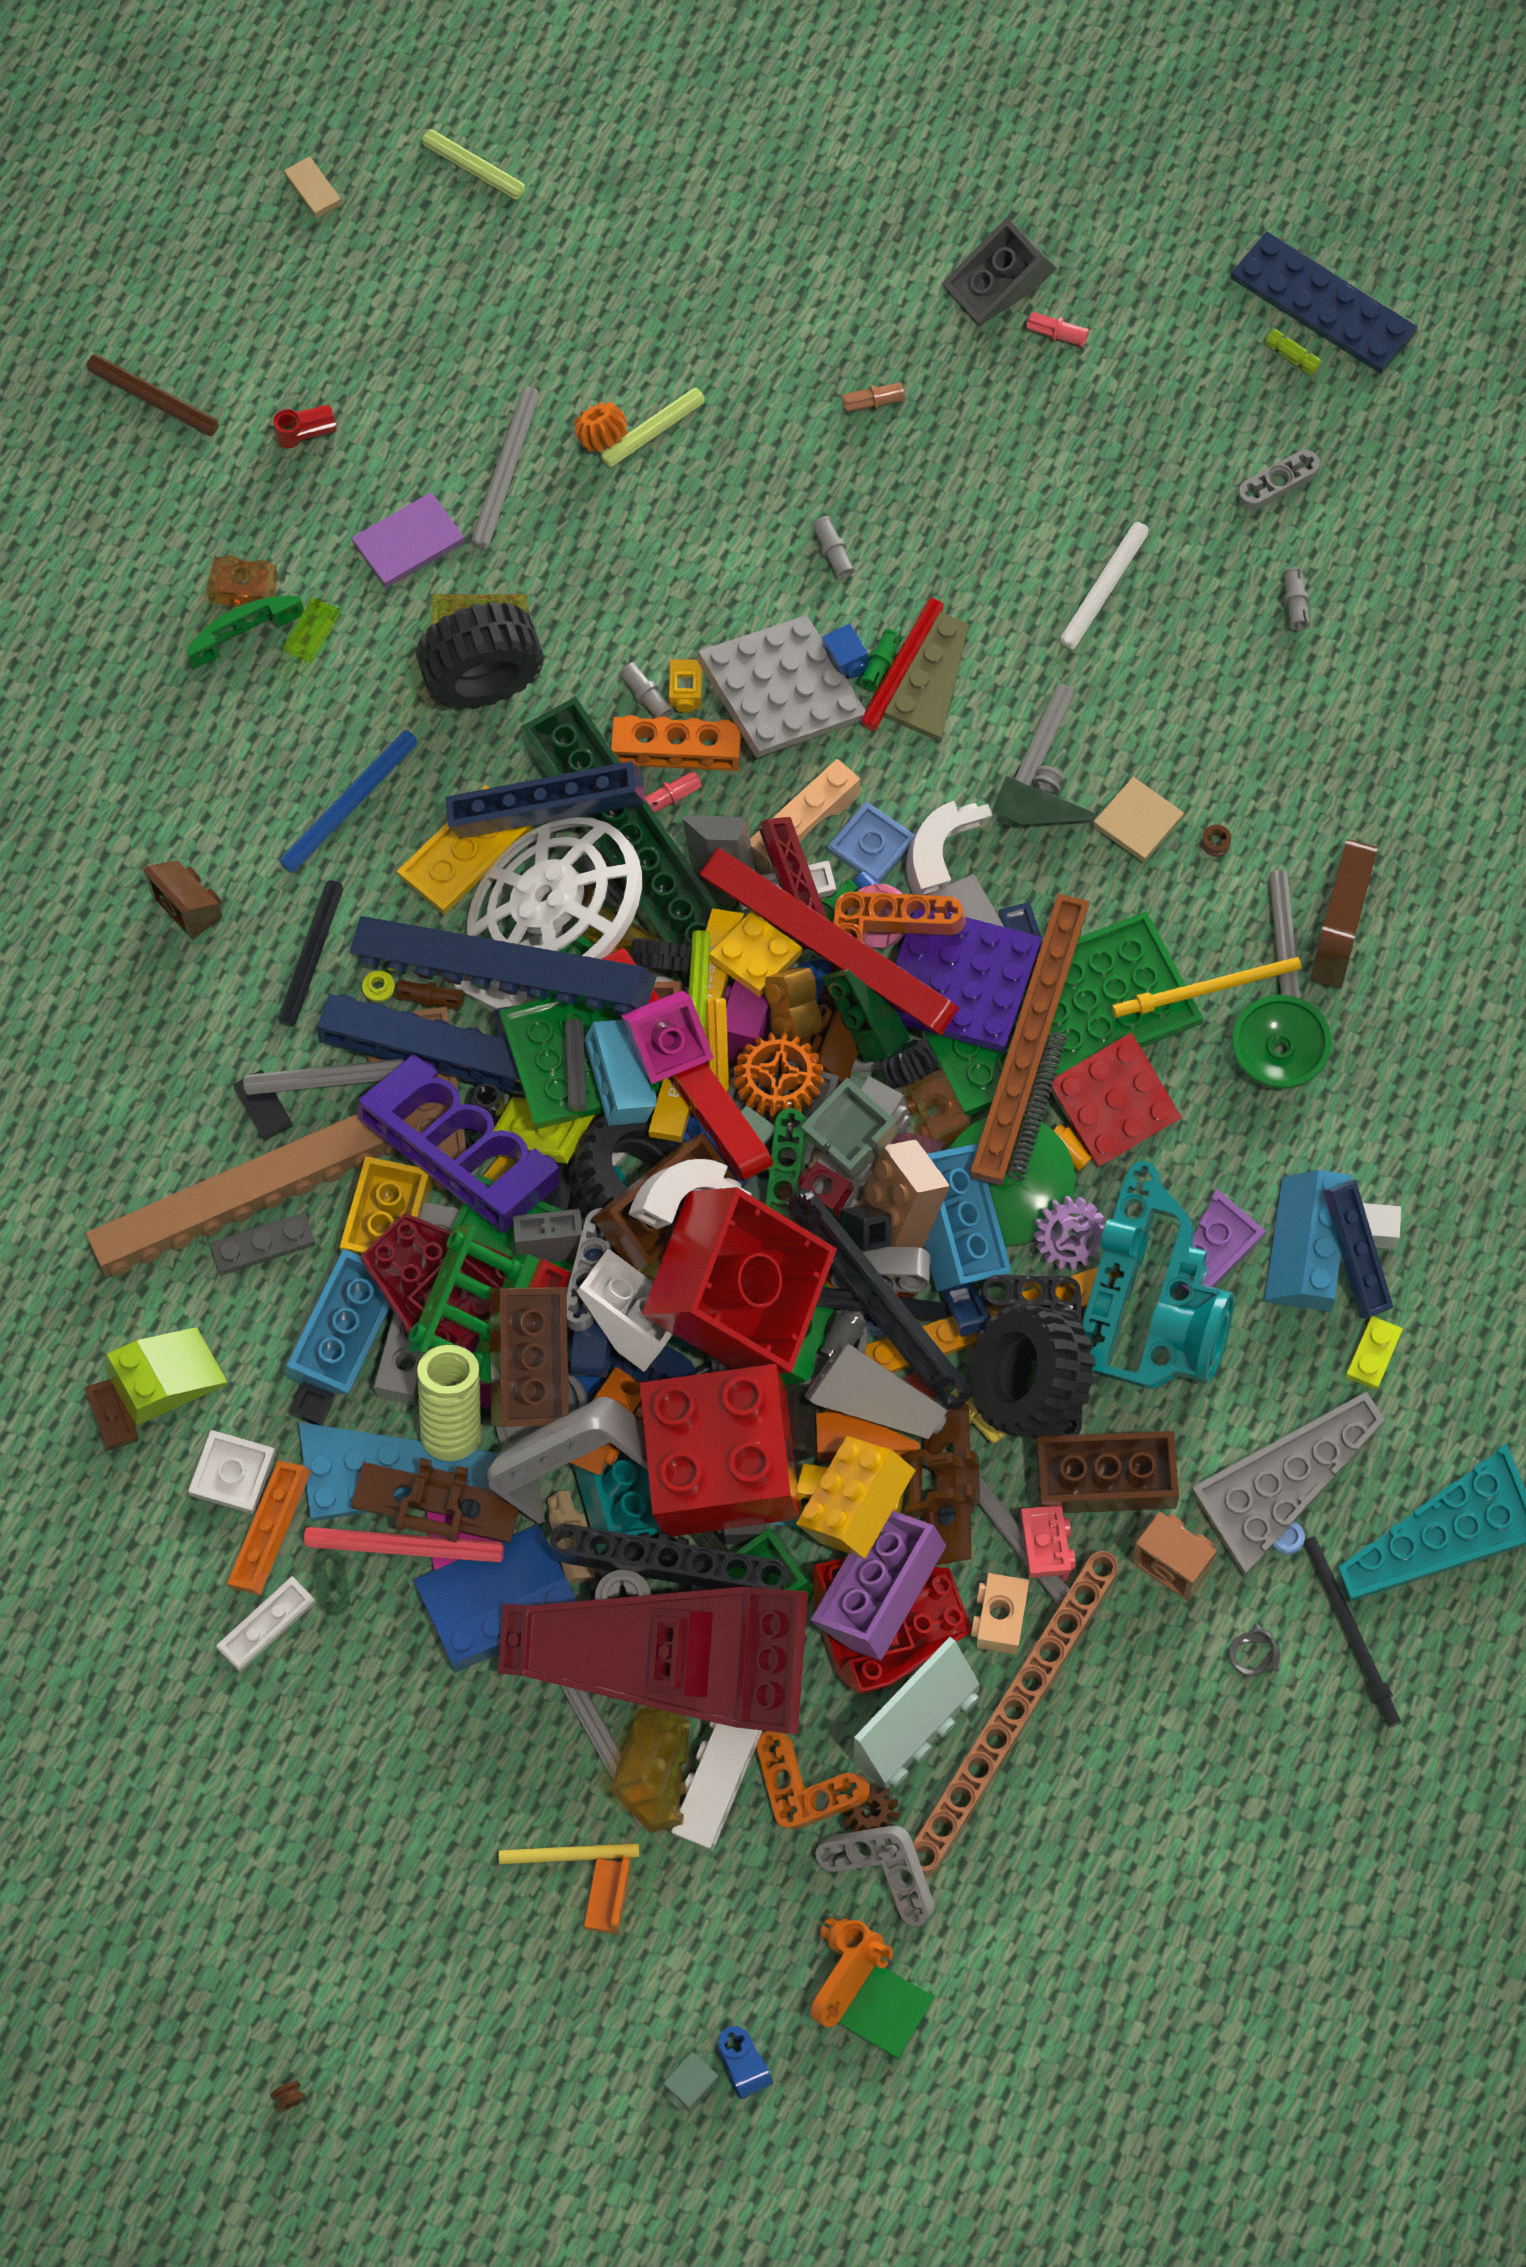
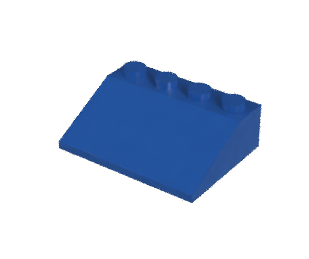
[414,1524,577,1673]

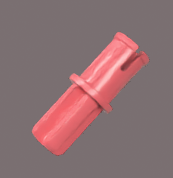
[1027,312,1089,348]
[645,771,702,813]

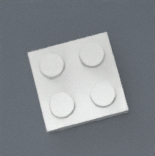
[188,1430,276,1514]

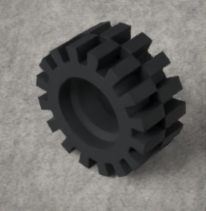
[631,939,692,973]

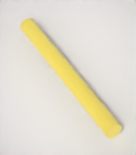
[499,1843,640,1864]

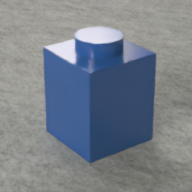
[822,623,868,678]

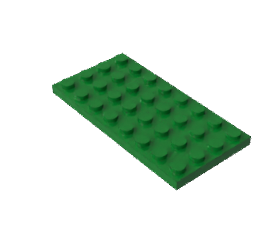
[920,911,1203,1118]

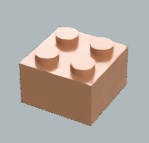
[1132,1512,1217,1602]

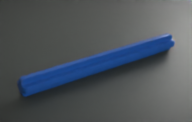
[280,730,417,873]

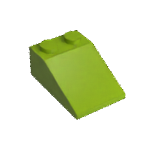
[106,1327,227,1426]

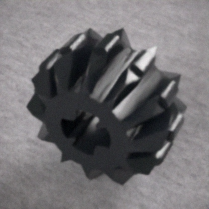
[880,1039,938,1088]

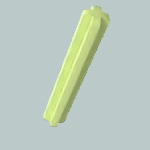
[422,129,525,200]
[601,388,705,467]

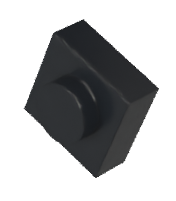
[290,1382,335,1426]

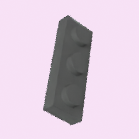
[210,1212,316,1276]

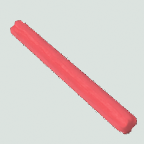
[304,1527,504,1562]

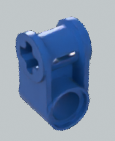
[718,2026,774,2100]

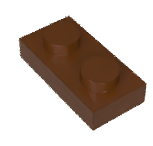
[85,1379,139,1451]

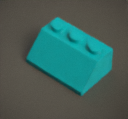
[573,1450,662,1555]

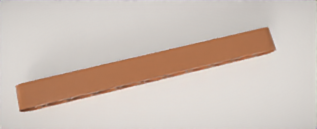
[913,1551,1118,1878]

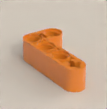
[834,892,966,944]

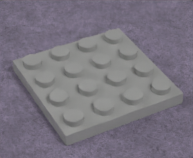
[696,615,866,758]

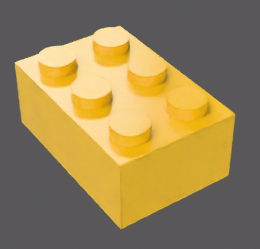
[340,1156,433,1256]
[796,1436,916,1559]

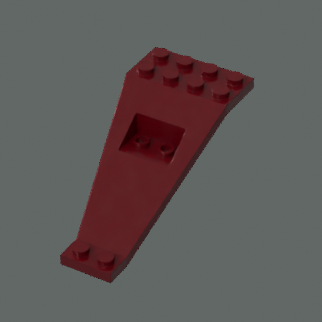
[498,1587,808,1734]

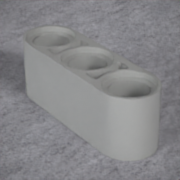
[831,1247,931,1293]

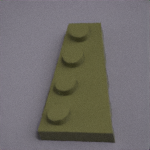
[884,612,969,742]

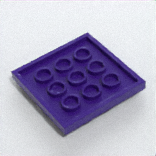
[884,910,1042,1053]

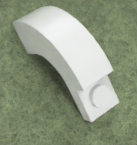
[906,801,992,895]
[629,1159,752,1229]

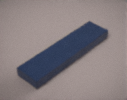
[1323,1180,1394,1318]

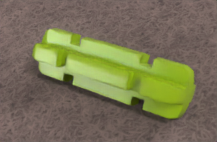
[1265,329,1321,375]

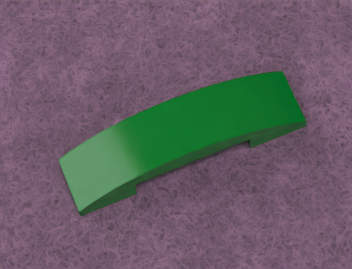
[186,595,305,670]

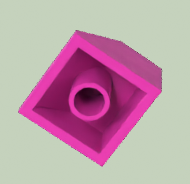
[621,990,714,1084]

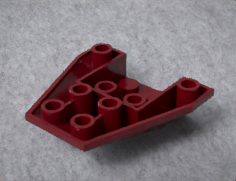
[360,1213,510,1353]

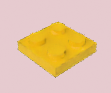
[709,911,802,997]

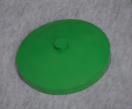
[950,1117,1075,1247]

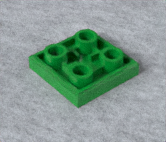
[837,1965,935,2060]

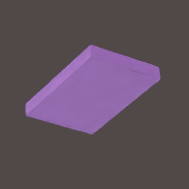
[352,492,465,589]

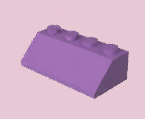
[811,1511,946,1661]

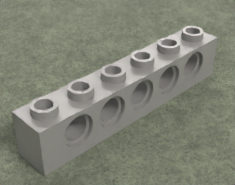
[374,1202,461,1405]

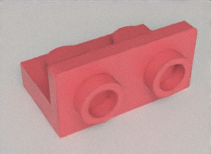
[1020,1505,1076,1581]

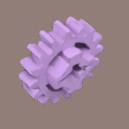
[1033,1196,1105,1270]

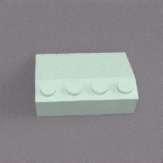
[854,1637,980,1789]

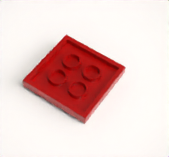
[1046,1032,1182,1168]

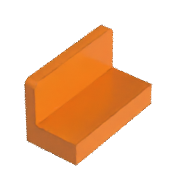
[584,1857,632,1935]

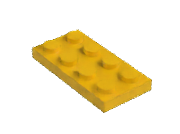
[397,785,533,915]

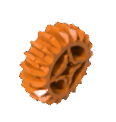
[734,1032,824,1121]

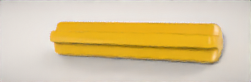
[706,998,729,1093]

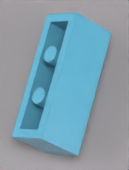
[584,1020,657,1126]

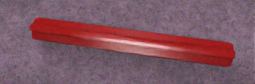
[861,598,944,731]

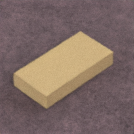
[284,156,342,219]

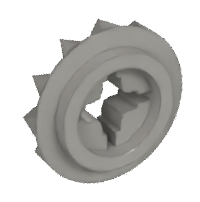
[595,1570,651,1600]

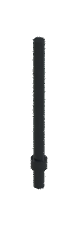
[1304,1536,1402,1728]

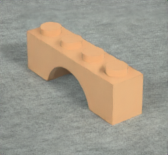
[750,759,860,874]

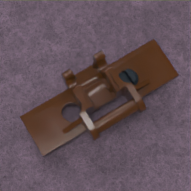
[905,1404,980,1566]
[351,1458,519,1544]

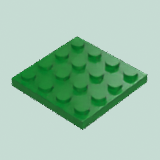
[499,997,662,1130]

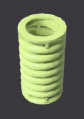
[417,1345,481,1461]

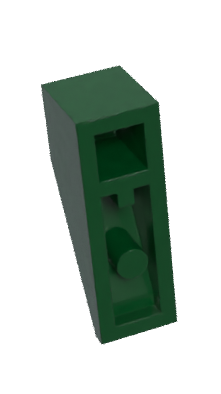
[991,776,1097,827]

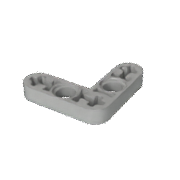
[815,1826,935,1926]

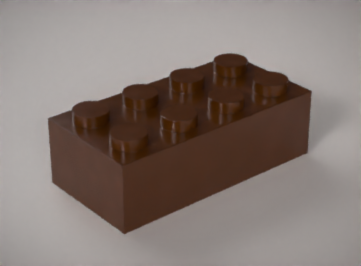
[592,1133,742,1270]
[489,1287,569,1427]
[1036,1431,1179,1513]

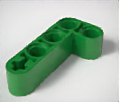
[766,1108,810,1226]

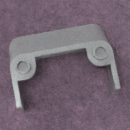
[487,1397,648,1524]

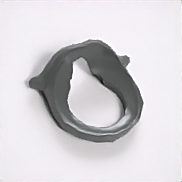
[1229,1623,1280,1677]

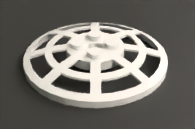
[467,817,642,959]

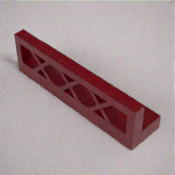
[759,817,827,951]

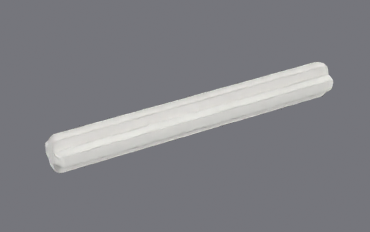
[1060,522,1148,650]

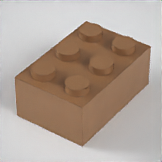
[858,1140,950,1249]

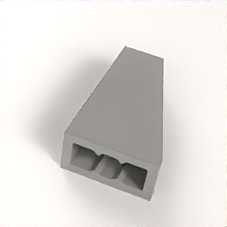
[804,1339,948,1439]

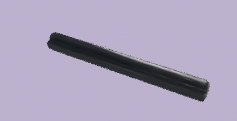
[278,880,343,1027]
[816,1287,950,1322]

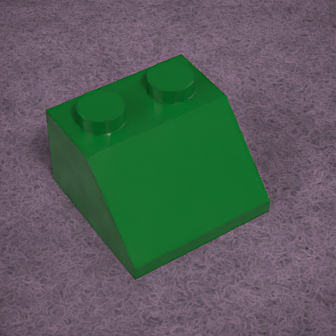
[728,1527,814,1596]

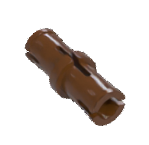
[396,979,465,1011]

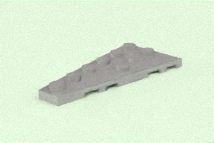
[1191,1392,1385,1577]

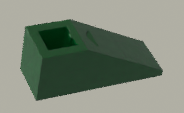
[822,969,910,1063]

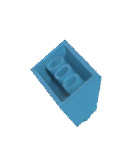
[924,1144,1012,1292]
[1264,1170,1352,1312]
[286,1248,390,1395]

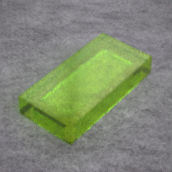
[283,597,341,664]

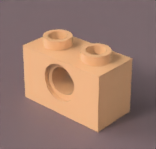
[971,1573,1029,1655]

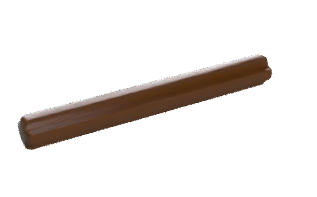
[86,354,219,436]

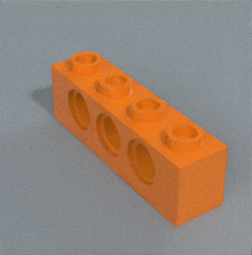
[611,715,742,771]
[570,1367,643,1476]

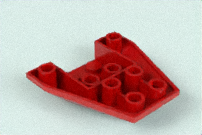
[813,1558,972,1694]

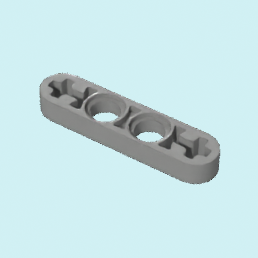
[566,1208,613,1331]

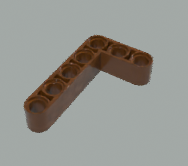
[1310,839,1378,989]

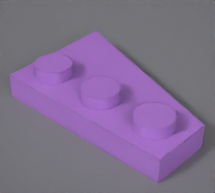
[1178,1188,1266,1295]

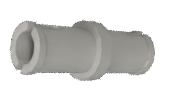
[812,516,856,580]
[1283,567,1310,631]
[619,662,674,718]

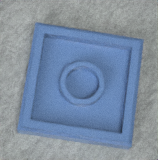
[827,801,915,884]

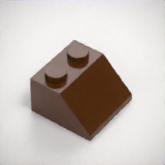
[143,860,222,940]

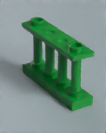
[407,1225,539,1384]

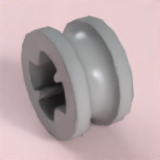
[1033,765,1065,795]

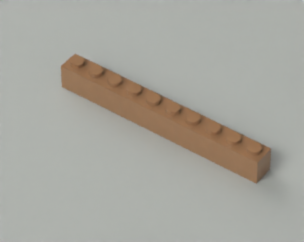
[86,1113,400,1278]

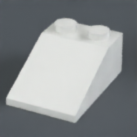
[577,1249,673,1371]

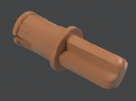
[842,382,905,412]

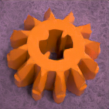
[574,402,628,453]

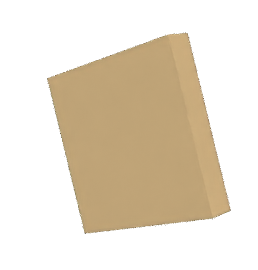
[1093,777,1184,863]

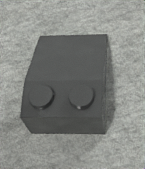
[942,217,1057,325]

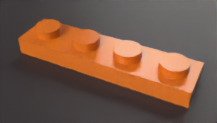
[227,1461,311,1595]

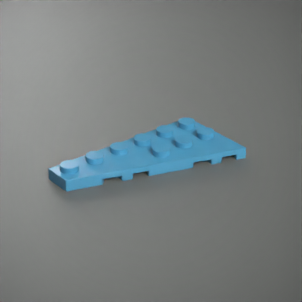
[299,1422,499,1521]

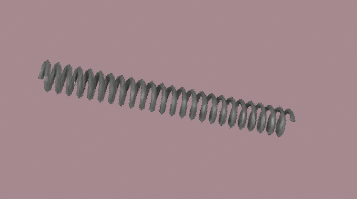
[1007,1033,1068,1181]

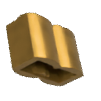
[765,968,822,1041]

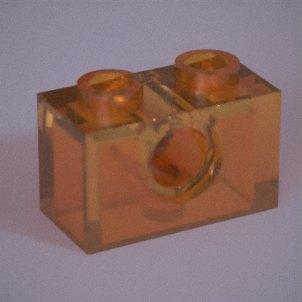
[206,556,279,607]
[905,1069,970,1151]

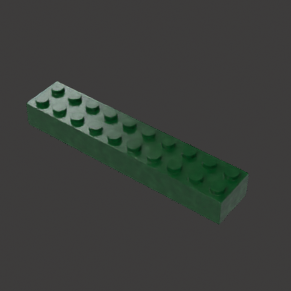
[521,696,719,988]

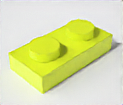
[1346,1316,1403,1391]

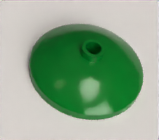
[1232,995,1332,1089]

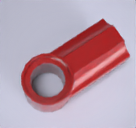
[273,404,337,449]

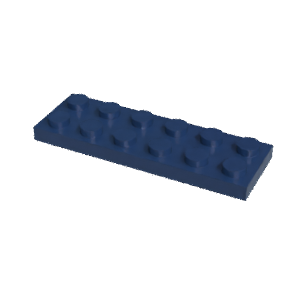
[1230,231,1418,374]

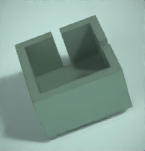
[801,1078,900,1180]

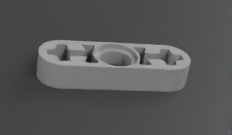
[1238,450,1320,510]

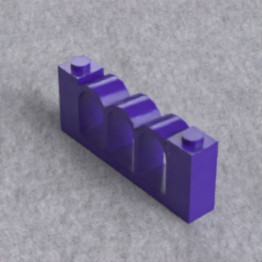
[358,1054,559,1234]

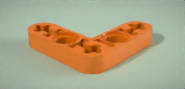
[757,1731,870,1829]

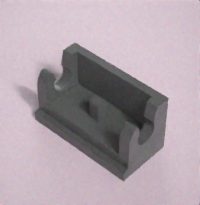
[513,1209,582,1262]

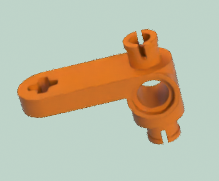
[811,1918,893,2028]

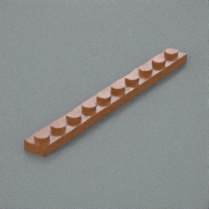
[970,893,1090,1186]

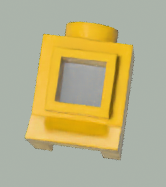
[669,659,703,713]

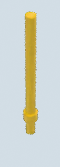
[1112,957,1302,1018]

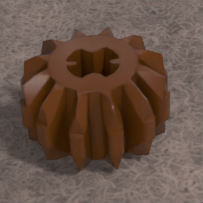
[841,1783,900,1844]

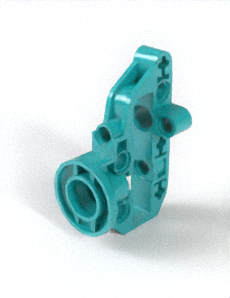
[1082,1161,1235,1389]

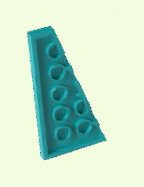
[1337,1443,1526,1602]

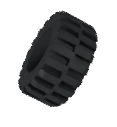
[416,602,544,709]
[569,1110,686,1214]
[967,1304,1096,1438]

